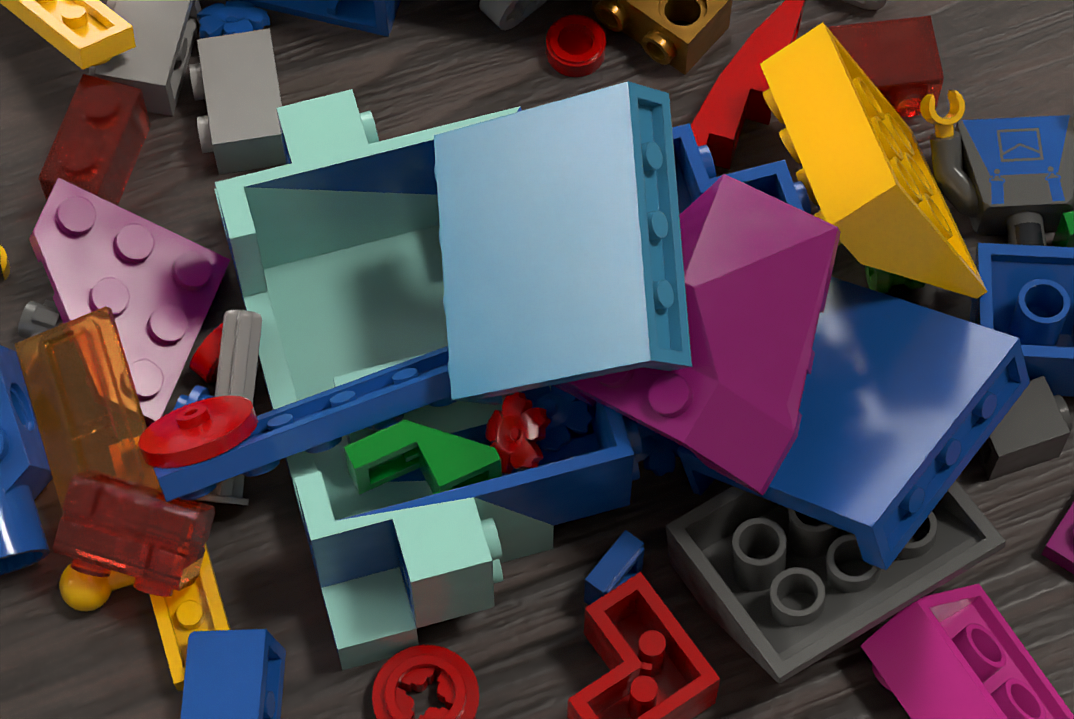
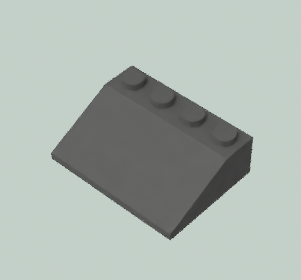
[666,480,1006,684]

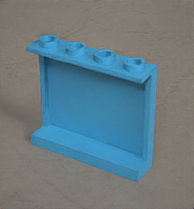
[434,81,692,405]

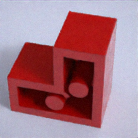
[567,572,720,719]

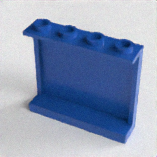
[677,276,1030,570]

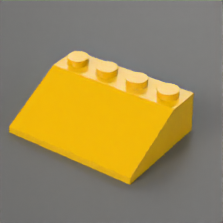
[760,22,988,299]

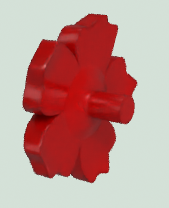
[485,392,551,474]

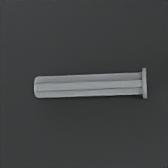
[196,310,262,506]

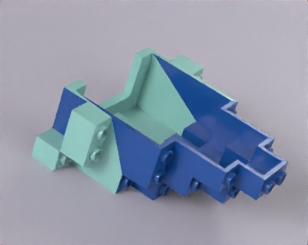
[214,89,811,671]

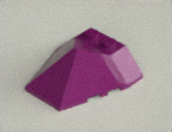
[553,174,841,496]

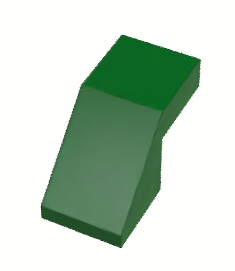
[344,420,502,495]

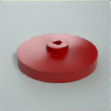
[138,395,258,468]

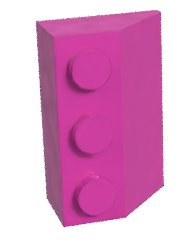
[860,583,1074,719]

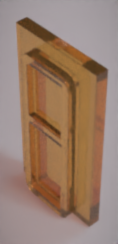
[15,306,162,526]

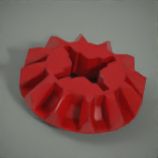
[372,645,480,719]

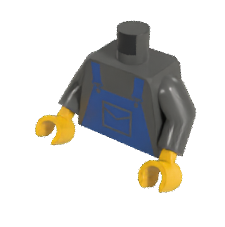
[920,90,1074,246]

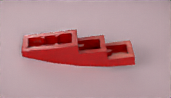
[690,0,805,169]

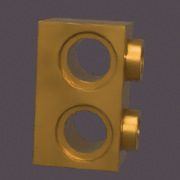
[592,0,732,75]

